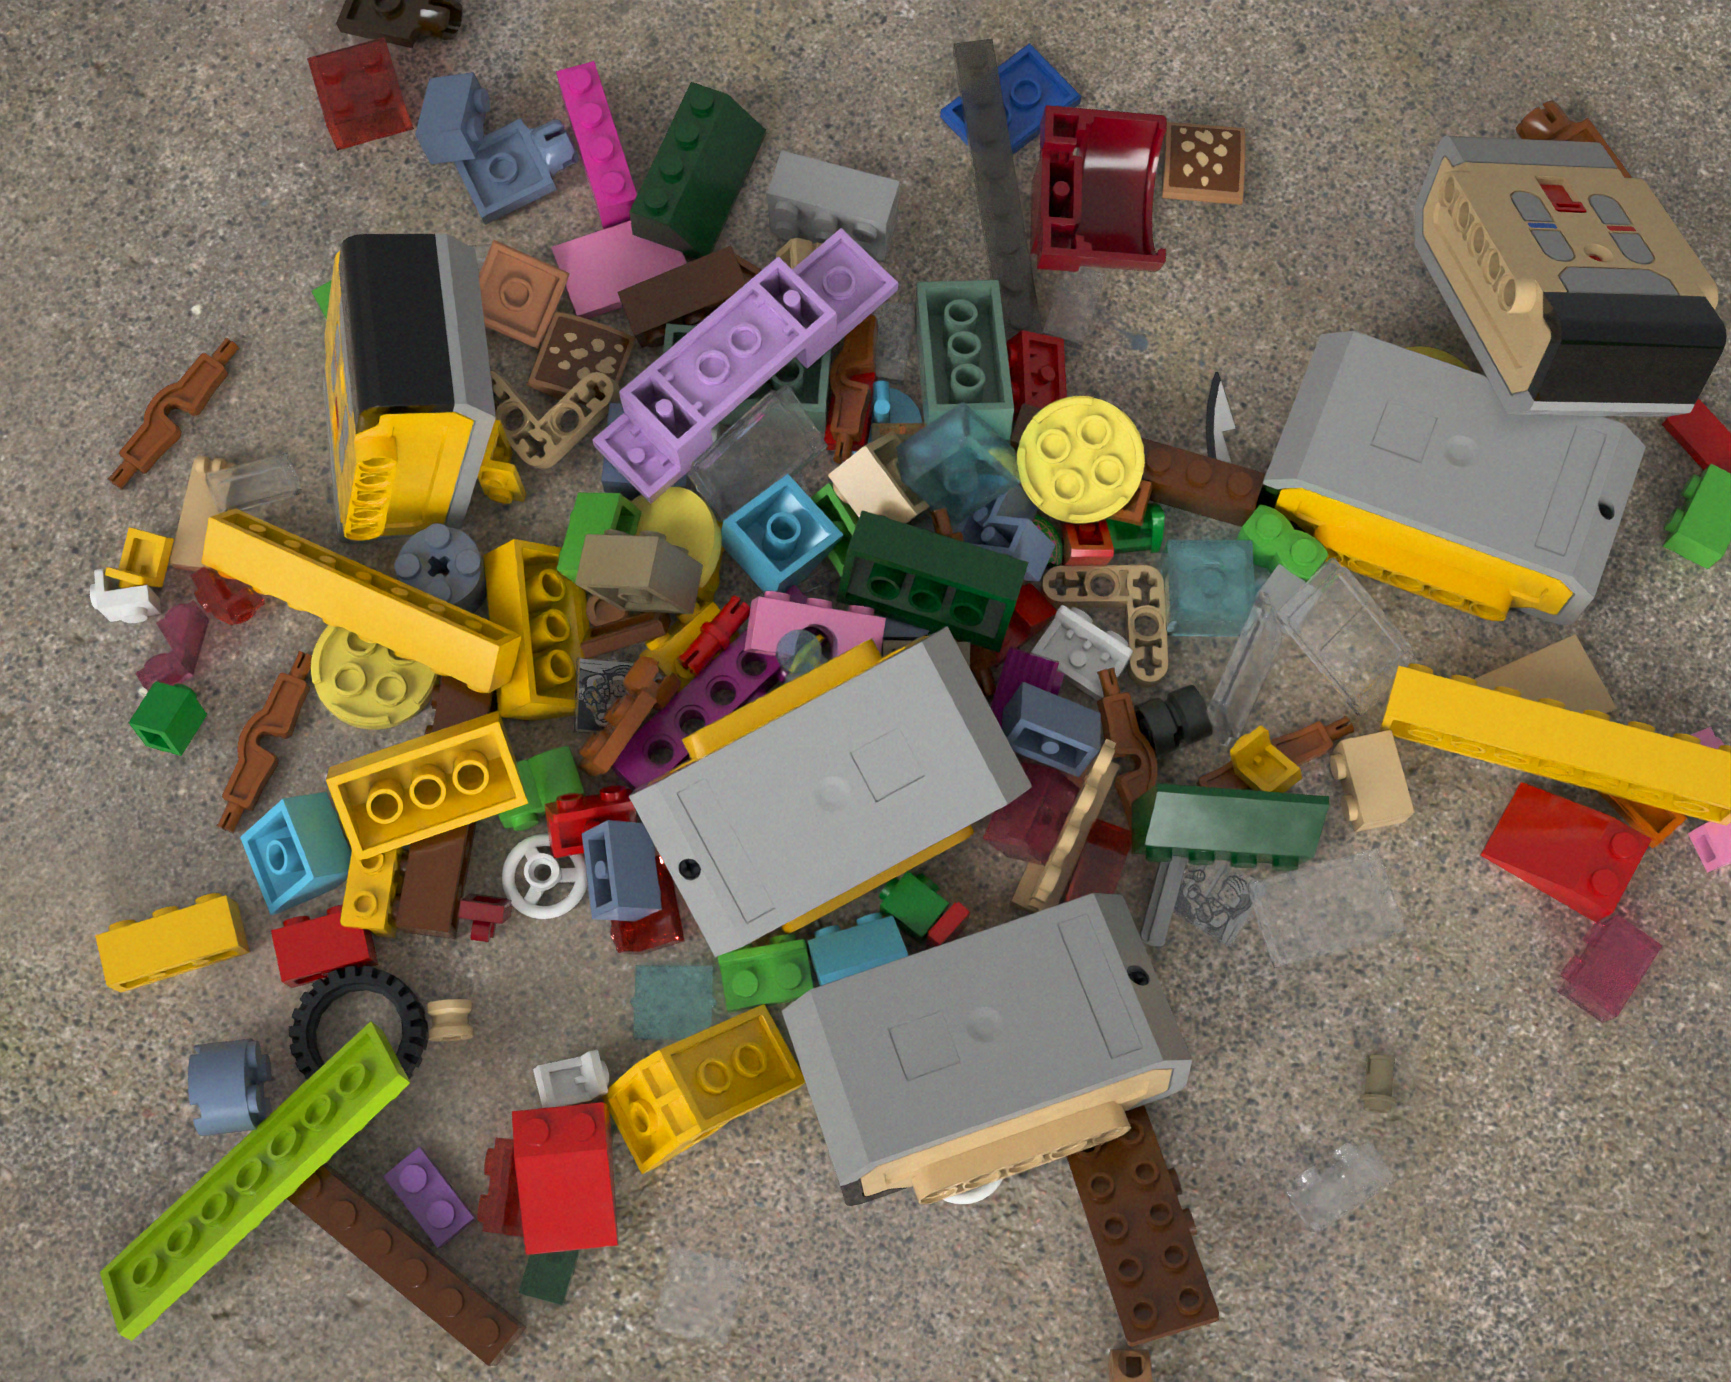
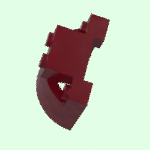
[1030,105,1167,272]

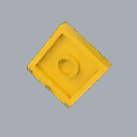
[602,1004,806,1174]

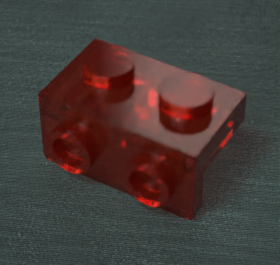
[610,855,685,955]
[477,1138,524,1237]

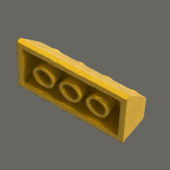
[483,539,598,721]
[326,710,528,862]

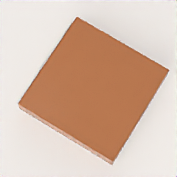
[479,240,570,349]

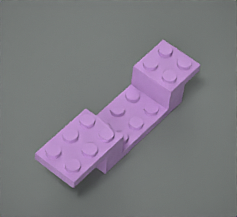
[592,228,898,504]

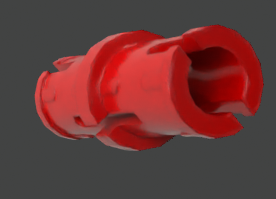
[677,595,751,677]

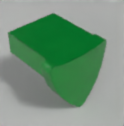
[1106,503,1165,554]

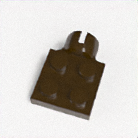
[336,0,463,48]

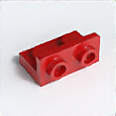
[1006,330,1067,421]

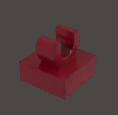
[458,893,512,942]

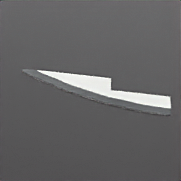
[1205,372,1236,463]

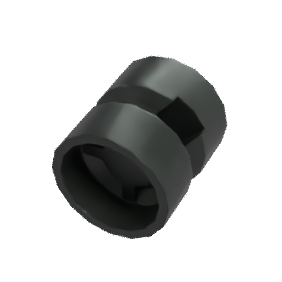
[1134,684,1213,757]

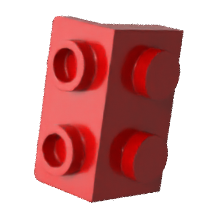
[545,785,637,858]

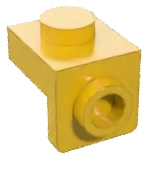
[105,527,174,589]
[1230,725,1302,793]

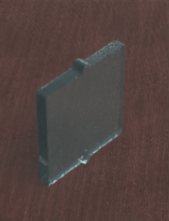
[630,965,717,1040]

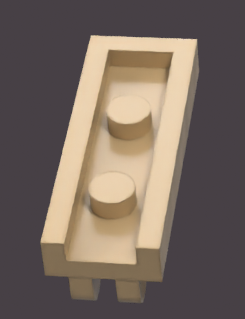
[169,455,239,574]

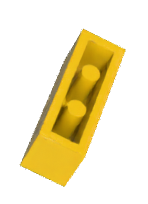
[95,893,250,993]

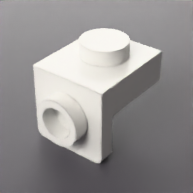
[90,569,161,623]
[533,1050,609,1108]

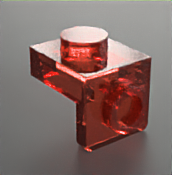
[190,566,265,626]

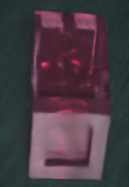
[135,600,209,691]

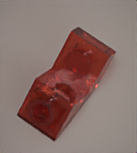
[1064,818,1132,903]

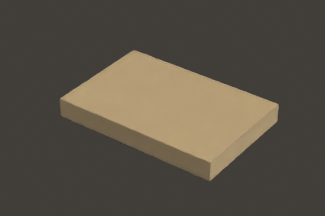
[1474,634,1617,714]

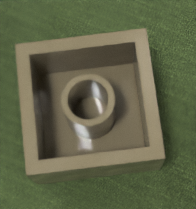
[575,529,703,614]

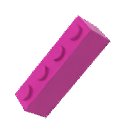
[556,61,637,229]

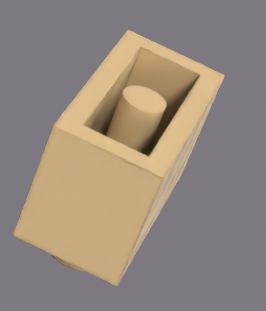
[1330,730,1415,832]

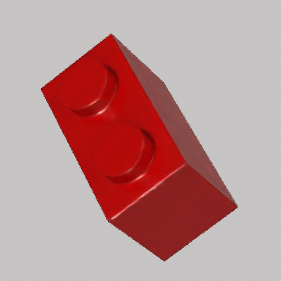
[271,904,379,988]

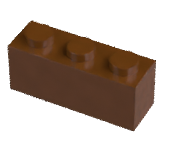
[617,245,747,348]

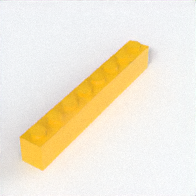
[201,508,522,694]

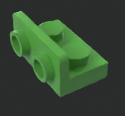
[718,934,813,1013]

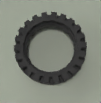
[289,966,428,1080]

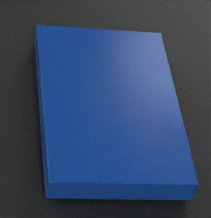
[940,43,1082,171]

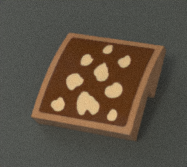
[1162,122,1245,205]
[526,311,636,405]

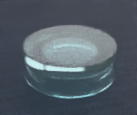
[776,629,821,674]

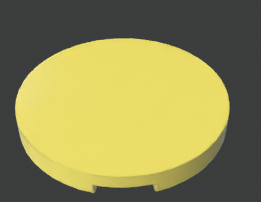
[1017,396,1145,524]
[631,486,722,588]
[311,625,441,730]

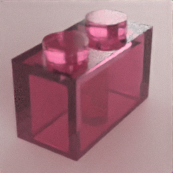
[983,762,1080,866]
[1557,915,1663,1023]

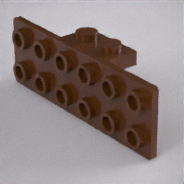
[1066,1105,1220,1346]

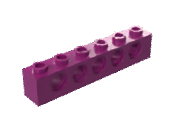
[611,585,828,791]

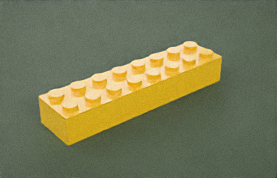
[1379,663,1731,826]

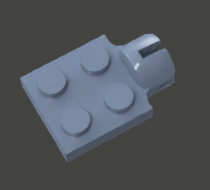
[453,118,579,225]

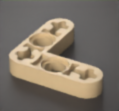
[490,371,620,469]
[1040,565,1168,688]

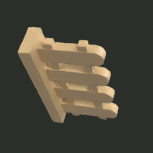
[1009,739,1120,914]

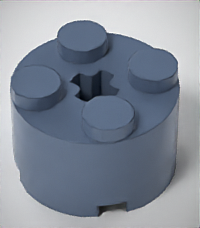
[394,523,487,613]
[188,1038,272,1136]

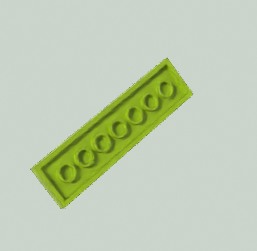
[99,1021,410,1341]

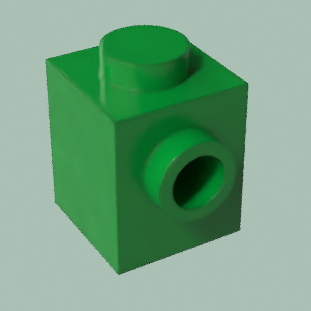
[128,681,207,756]
[878,871,949,944]

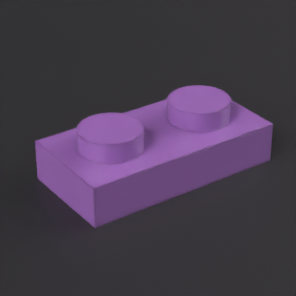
[383,1147,477,1248]

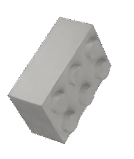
[767,150,900,262]

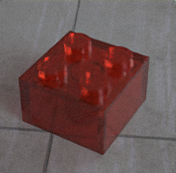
[307,37,414,151]

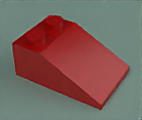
[1480,782,1652,923]
[512,1102,619,1255]

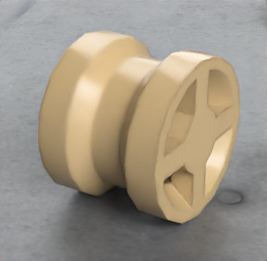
[427,999,474,1042]

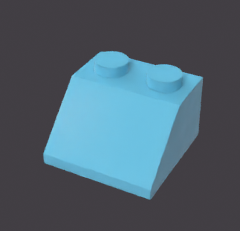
[721,474,844,593]
[240,792,352,915]
[807,913,908,986]

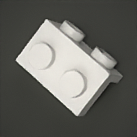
[1031,605,1133,701]

